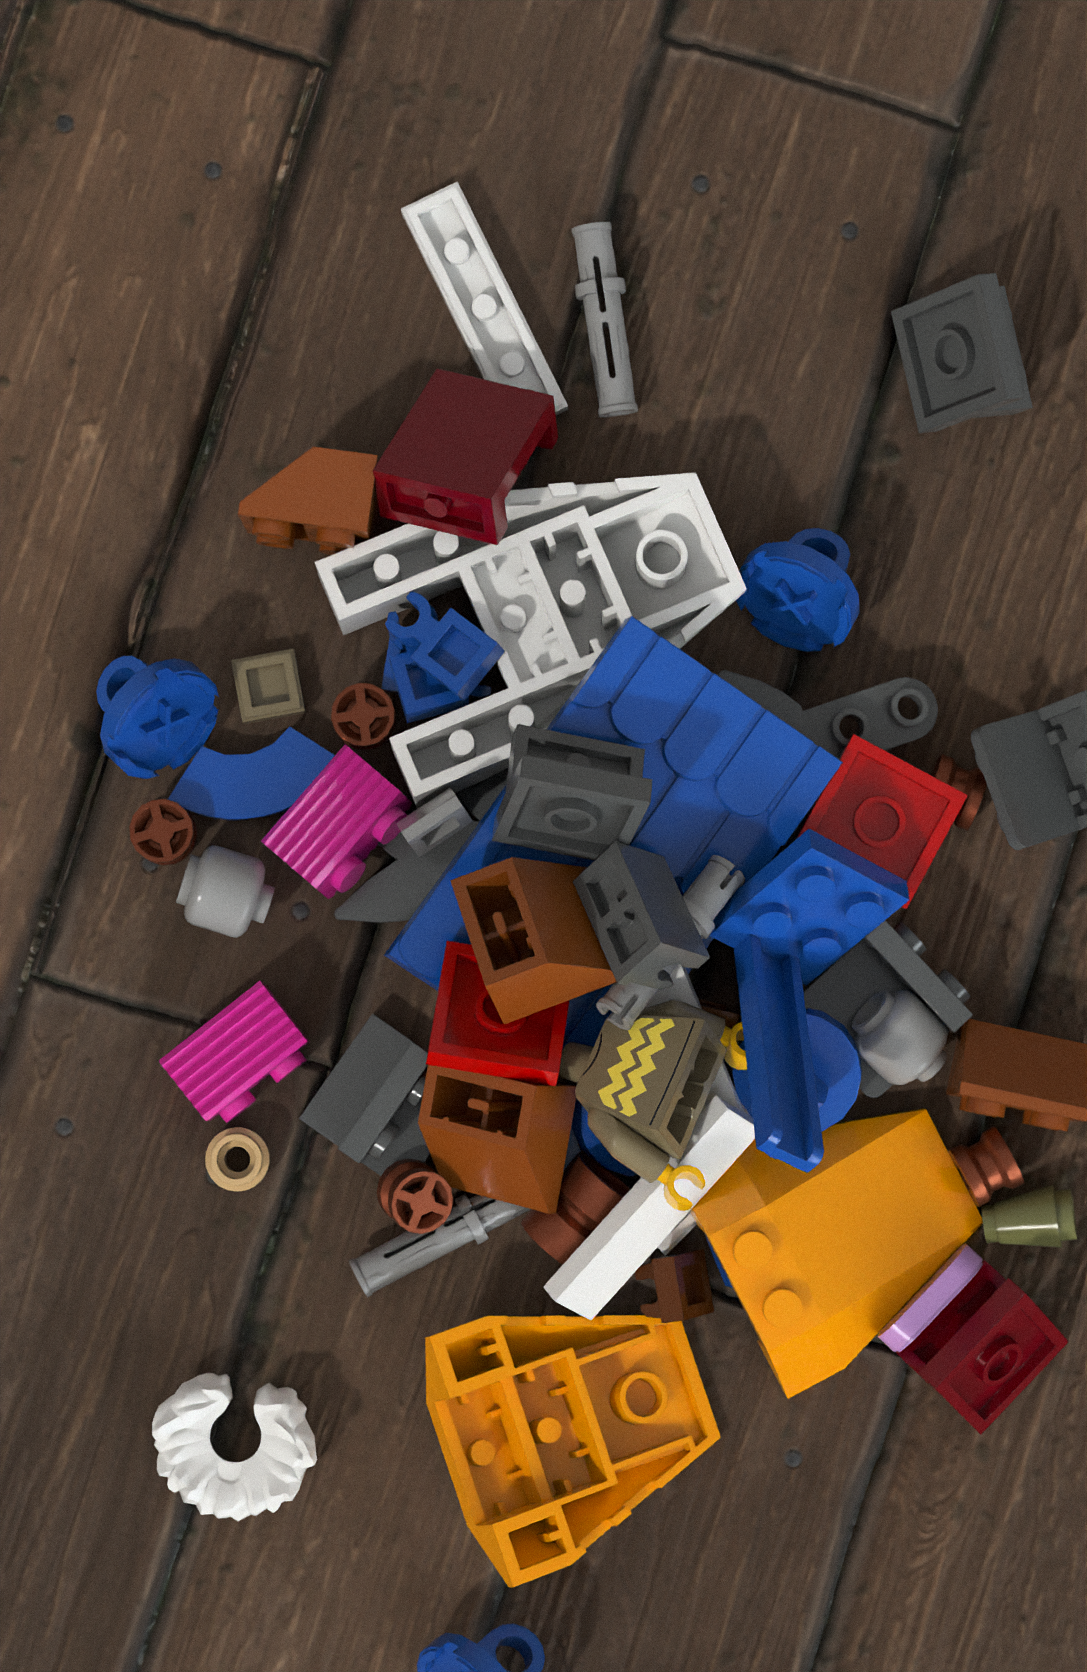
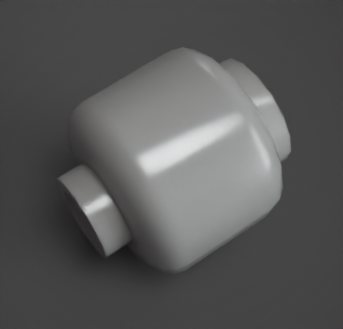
[176,845,275,938]
[852,990,948,1085]

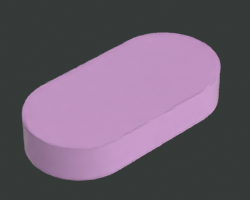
[877,1243,983,1352]

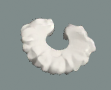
[152,1373,317,1521]

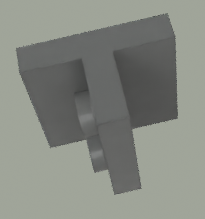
[891,273,1033,433]
[492,724,653,861]
[299,1013,430,1190]

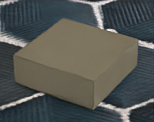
[231,649,306,724]

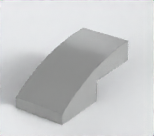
[396,787,473,857]

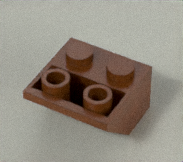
[238,447,379,555]
[450,857,616,1025]
[946,1019,1087,1132]
[418,1065,577,1214]

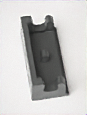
[573,841,710,989]

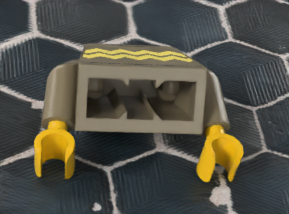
[559,1000,747,1211]

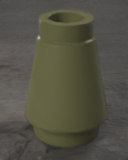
[982,1184,1077,1248]

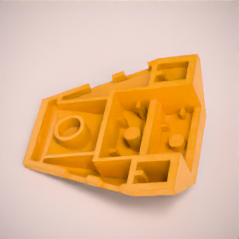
[690,1108,983,1399]
[425,1315,721,1588]

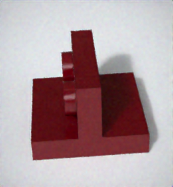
[896,1260,1069,1435]

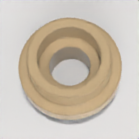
[205,1127,270,1191]

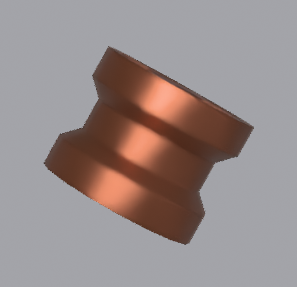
[331,683,396,750]
[931,754,987,831]
[129,799,197,865]
[948,1127,1024,1207]
[376,1159,453,1234]

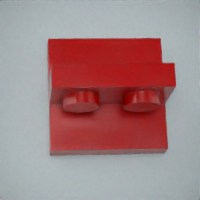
[795,734,968,909]
[426,941,570,1086]

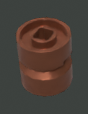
[521,1152,630,1265]

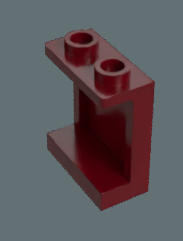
[373,369,558,545]

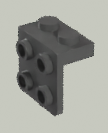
[971,690,1087,850]
[804,920,973,1098]

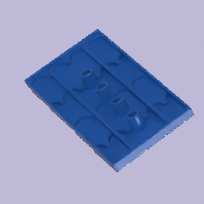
[384,616,843,1084]

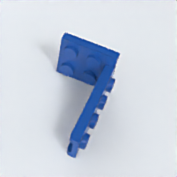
[709,829,910,1173]

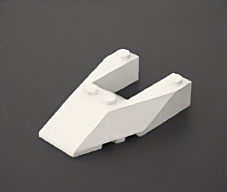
[315,472,747,808]

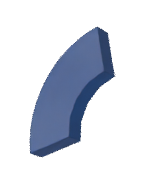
[167,726,335,821]

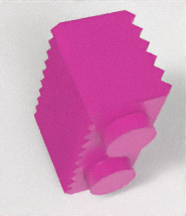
[261,744,412,899]
[159,981,310,1123]

